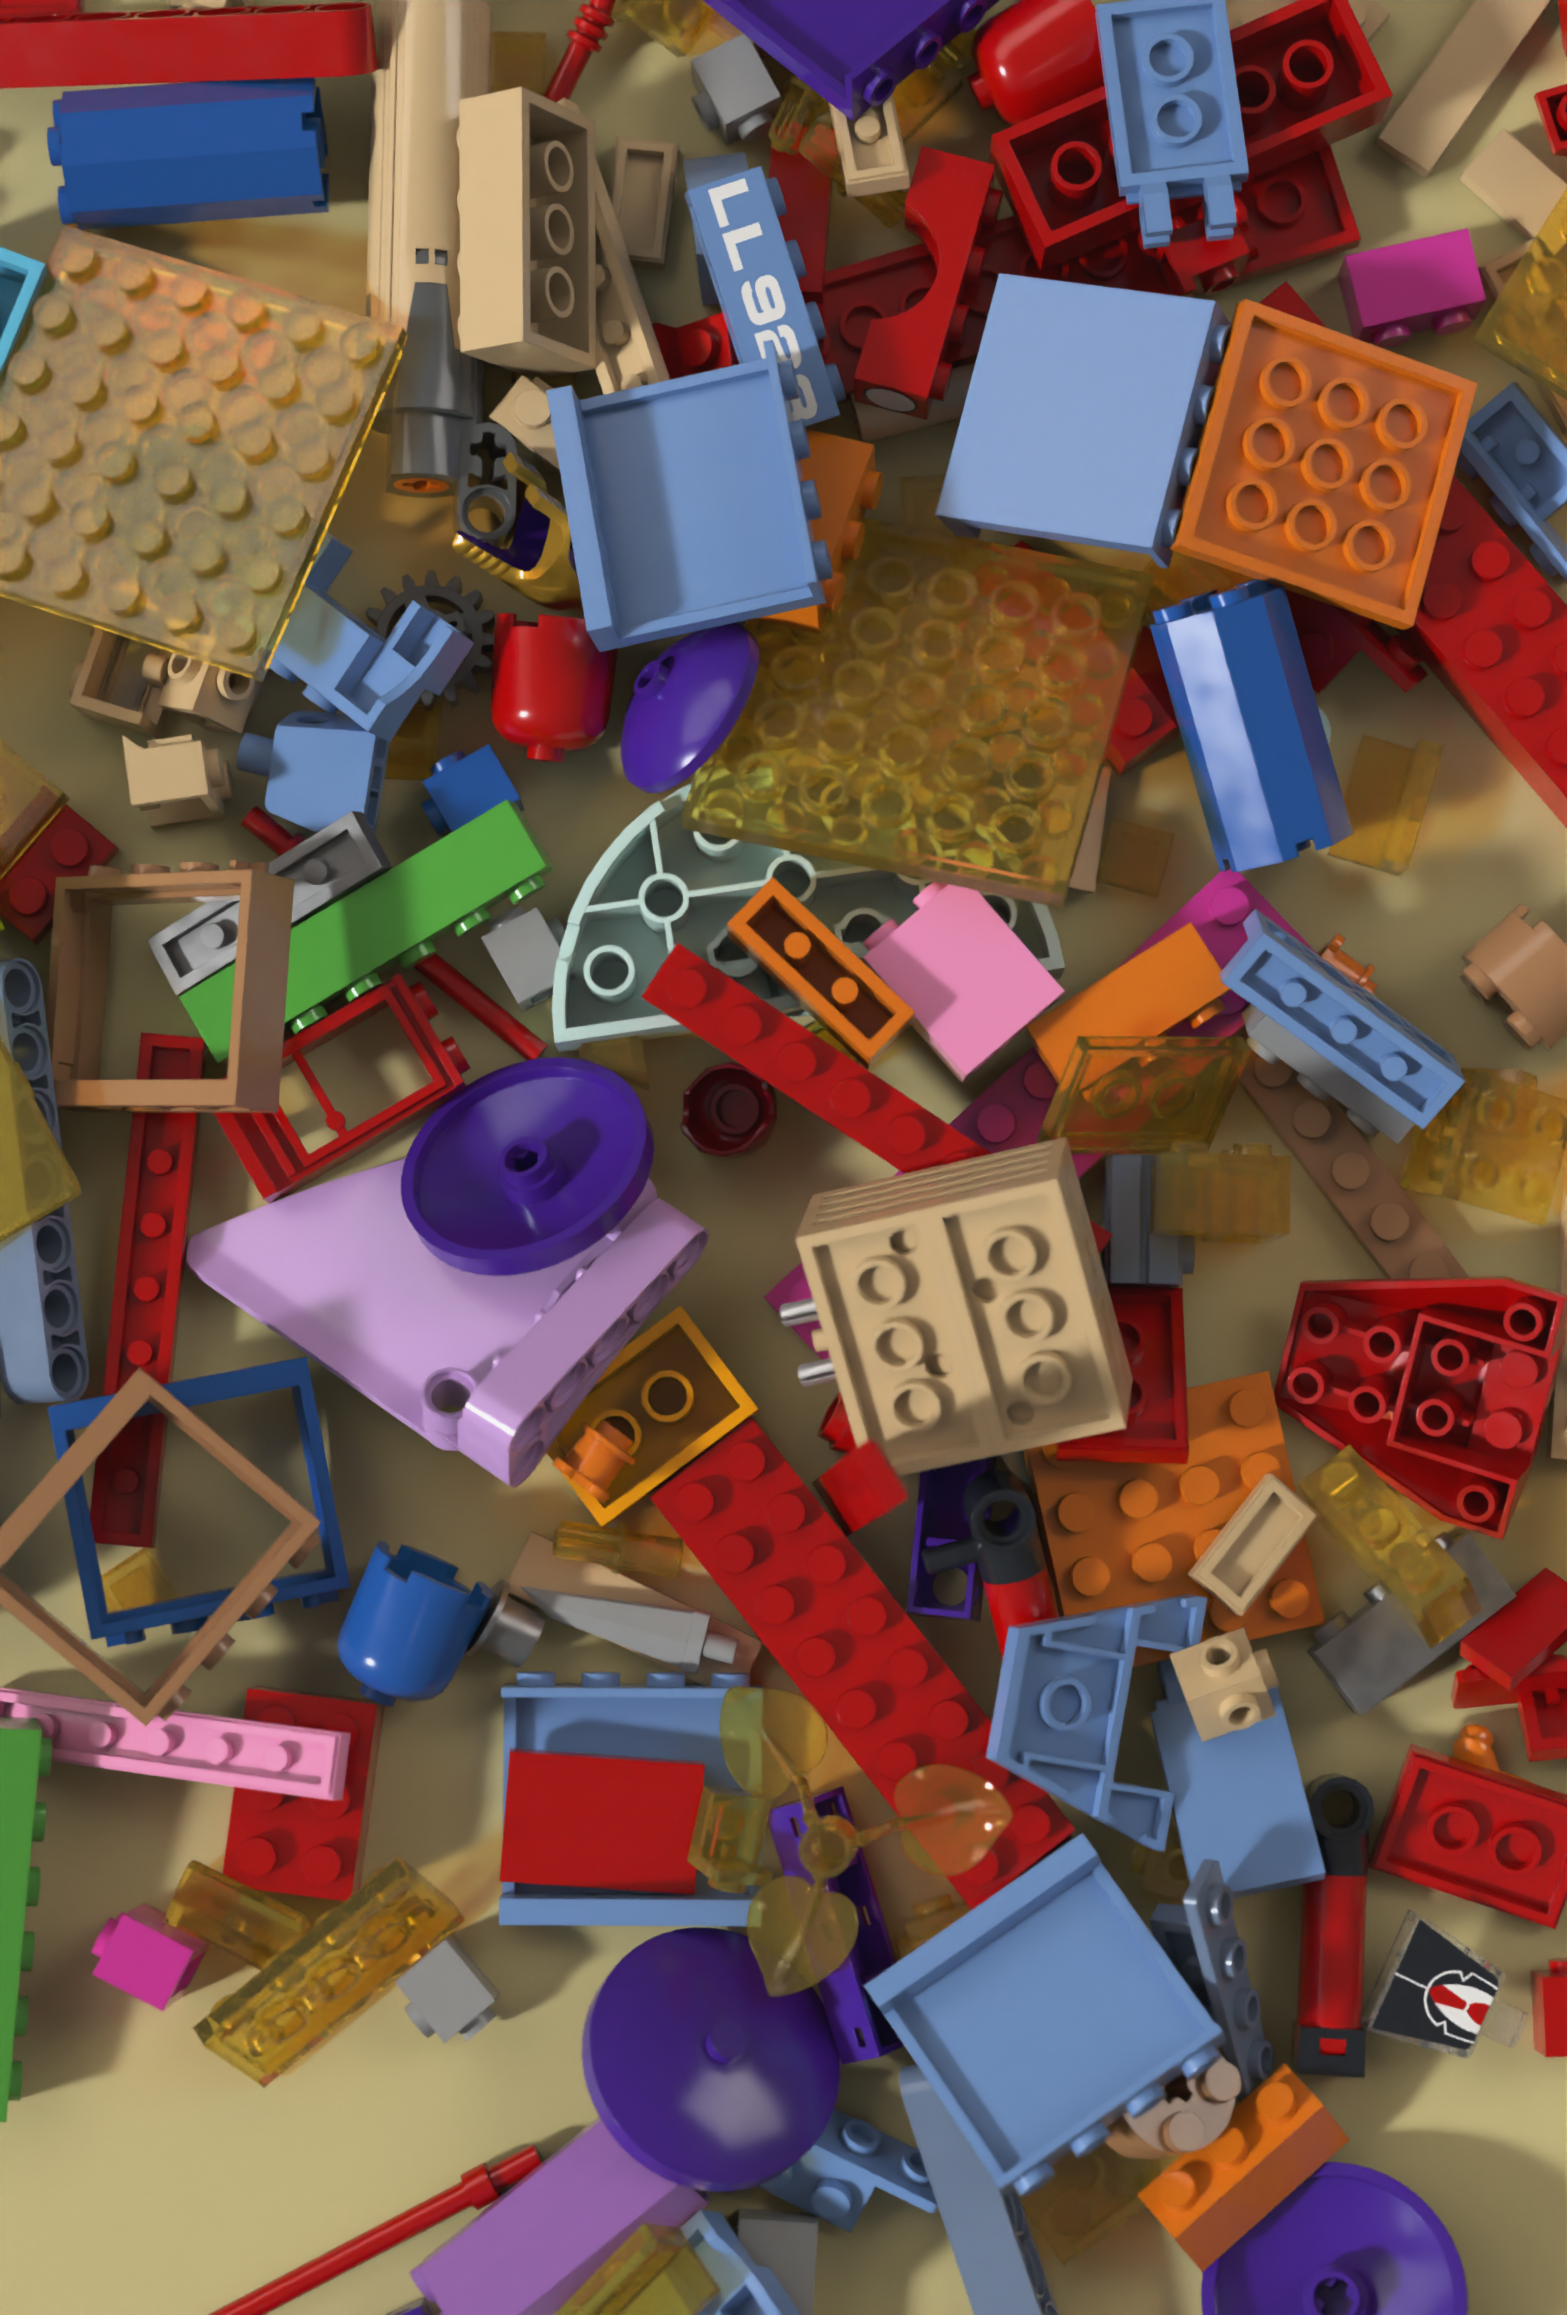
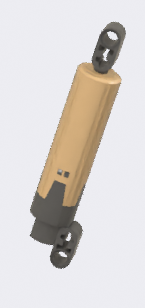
[363,0,517,549]

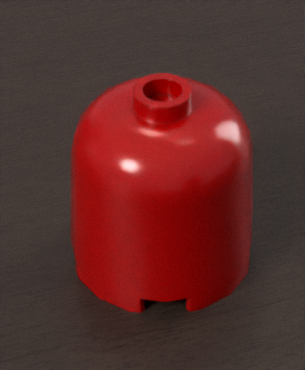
[966,0,1104,125]
[491,613,618,763]

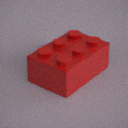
[221,1686,385,1902]

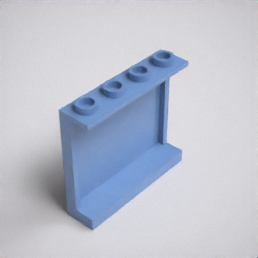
[935,273,1231,569]
[546,339,833,652]
[499,1671,763,1926]
[864,1833,1226,2197]

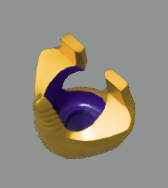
[452,452,583,611]

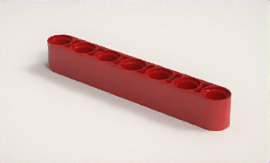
[0,2,378,89]

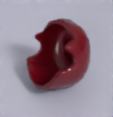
[680,1061,777,1160]

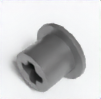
[465,1579,545,1668]

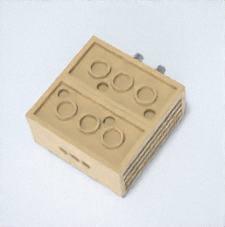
[780,1137,1133,1476]

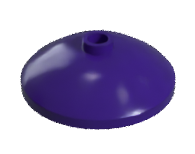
[620,623,759,793]

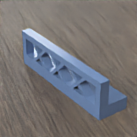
[1219,909,1465,1130]

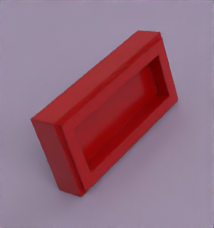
[1459,1567,1567,1692]

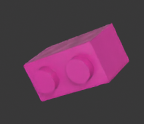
[1337,228,1486,349]
[92,1903,213,2011]

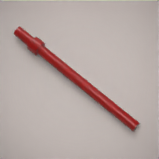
[241,806,548,1061]
[208,2144,544,2315]

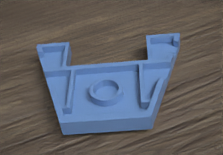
[986,1594,1207,1852]

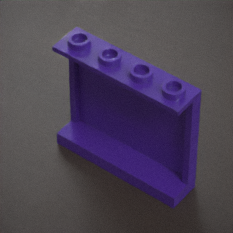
[702,0,1000,121]

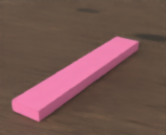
[0,1687,350,1800]

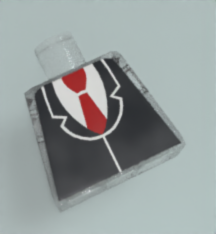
[1362,1909,1527,2059]

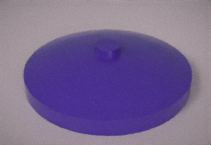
[401,1057,654,1276]
[582,1927,840,2192]
[1201,2162,1469,2315]

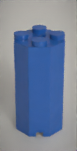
[47,78,330,230]
[1150,579,1353,872]

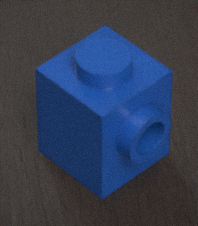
[420,744,525,837]

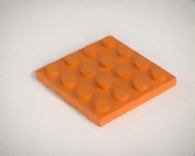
[1170,298,1478,630]
[1023,1371,1325,1667]

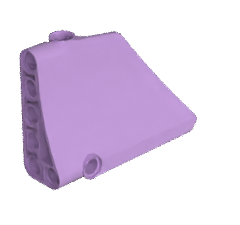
[186,1158,709,1487]

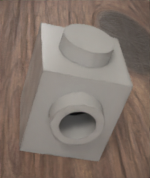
[691,33,781,146]
[481,906,576,1012]
[395,1933,500,2043]

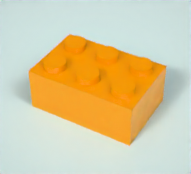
[546,1305,759,1528]

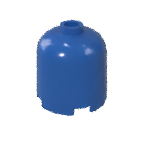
[337,1541,494,1707]

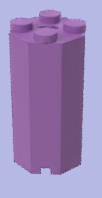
[410,2117,710,2315]

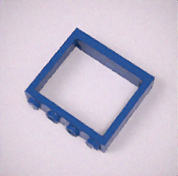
[47,1357,351,1647]

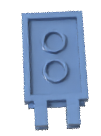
[1095,0,1249,249]
[1150,1659,1326,1899]

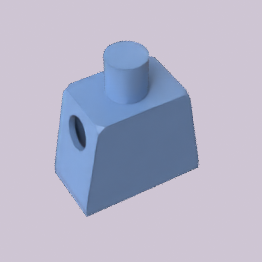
[237,710,390,833]

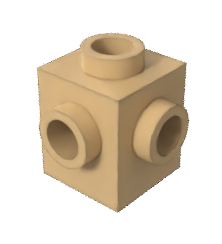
[157,630,266,734]
[1170,1627,1280,1742]

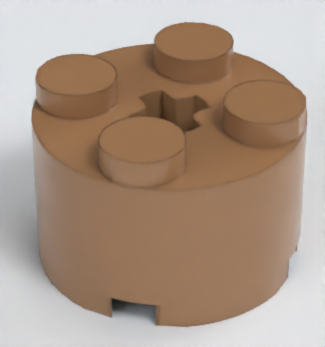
[1460,904,1567,1051]
[1105,2045,1241,2160]

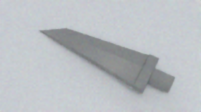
[520,1586,739,1675]

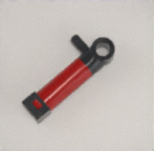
[922,1470,1059,1661]
[1291,1773,1375,2077]

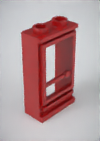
[214,973,471,1203]

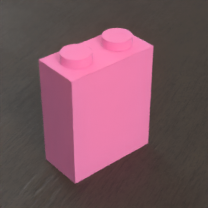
[862,873,1065,1083]

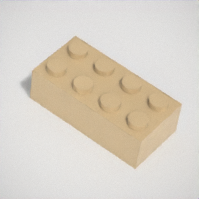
[457,86,596,379]

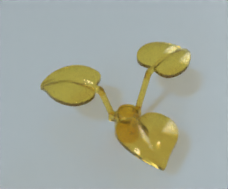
[719,1686,1013,1997]

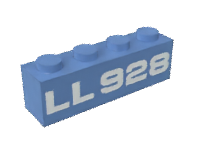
[684,166,846,427]

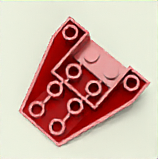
[1274,1276,1567,1540]

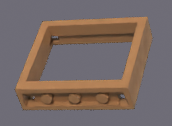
[46,859,294,1113]
[0,1367,322,1727]

